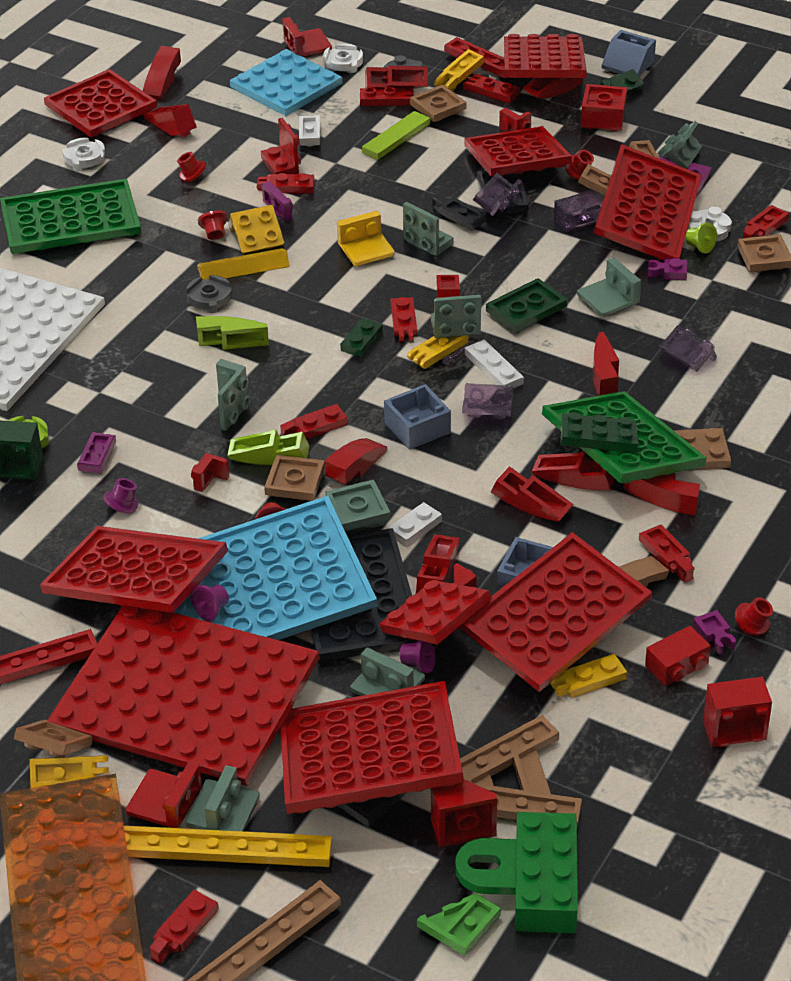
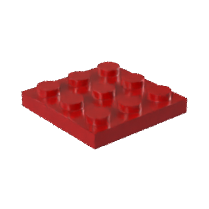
[379,580,491,645]

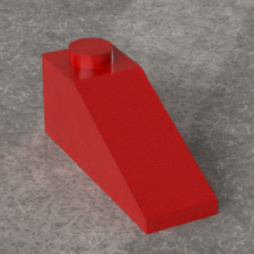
[143,104,197,138]

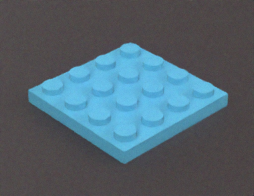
[230,49,342,116]

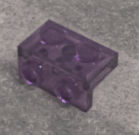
[473,173,522,216]
[462,383,513,419]

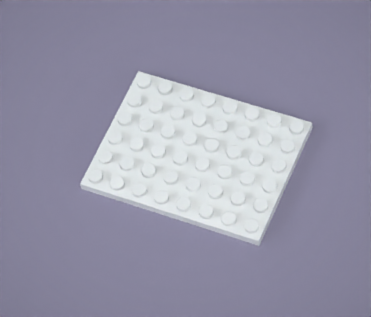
[0,268,105,411]

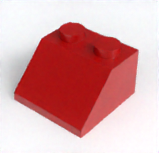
[431,779,497,847]

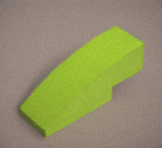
[196,316,269,350]
[227,429,309,465]

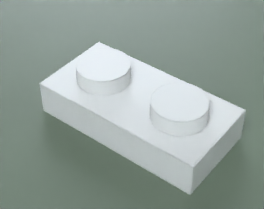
[299,115,320,147]
[388,502,442,547]

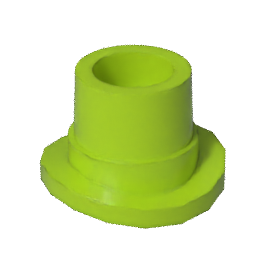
[686,223,717,254]

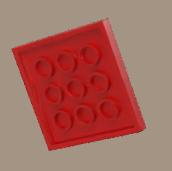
[44,69,157,137]
[464,126,572,177]

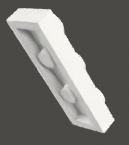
[465,340,524,392]

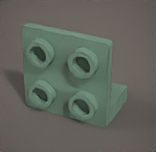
[403,202,454,256]
[577,257,641,317]
[431,295,482,338]
[216,359,250,431]

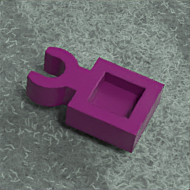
[648,258,687,281]
[693,610,736,654]

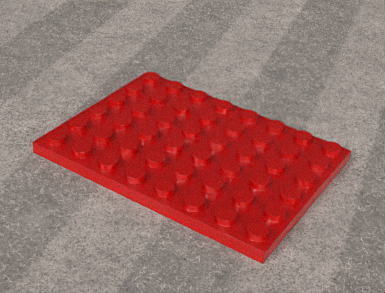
[47,606,320,786]

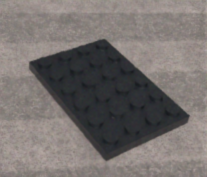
[310,528,418,662]

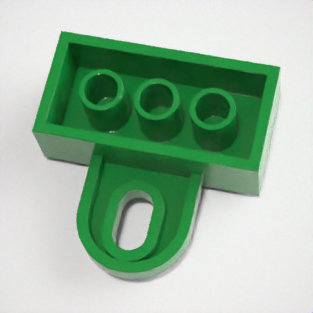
[456,812,578,933]

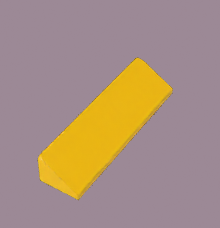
[197,248,289,280]

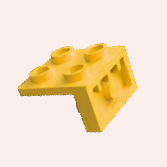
[228,205,284,254]
[337,210,395,266]

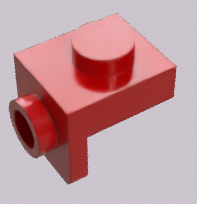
[499,108,532,132]
[191,453,230,492]

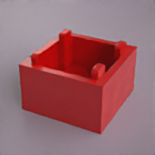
[581,84,627,131]
[703,677,772,747]

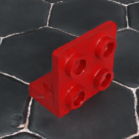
[282,17,332,57]
[261,117,301,174]
[125,761,202,828]

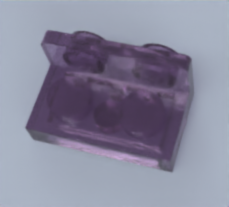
[660,326,717,372]

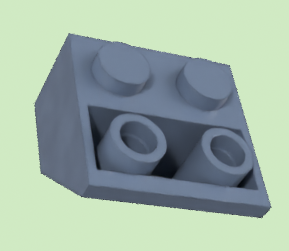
[601,30,656,76]

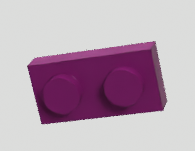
[262,181,293,222]

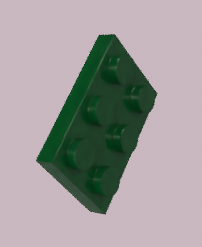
[486,278,568,333]
[561,412,638,453]

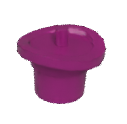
[103,478,138,514]
[190,585,229,622]
[400,640,436,673]

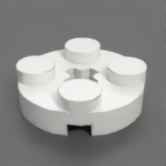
[324,44,363,73]
[63,138,105,171]
[687,207,732,242]

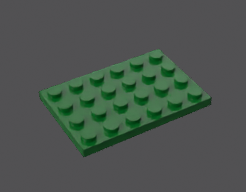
[0,179,141,254]
[542,391,707,483]

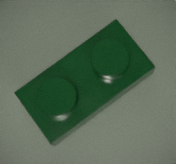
[600,69,644,94]
[340,318,383,357]

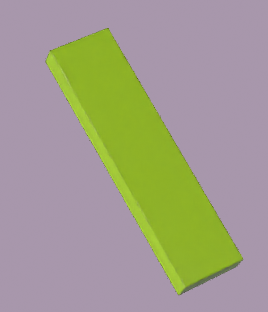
[362,111,430,160]

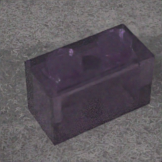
[554,190,603,232]

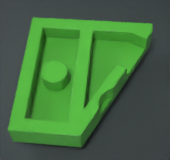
[417,893,501,956]

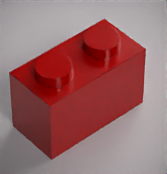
[645,626,711,686]

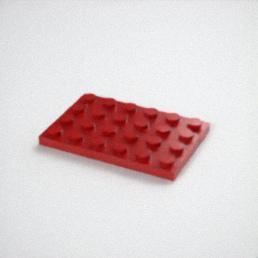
[504,34,587,78]
[593,144,702,261]
[40,526,228,613]
[460,532,652,692]

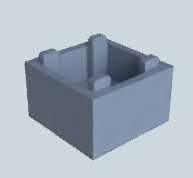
[384,384,451,450]
[497,537,553,591]

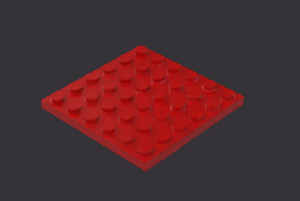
[281,681,464,814]

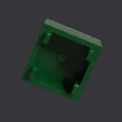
[0,420,44,480]

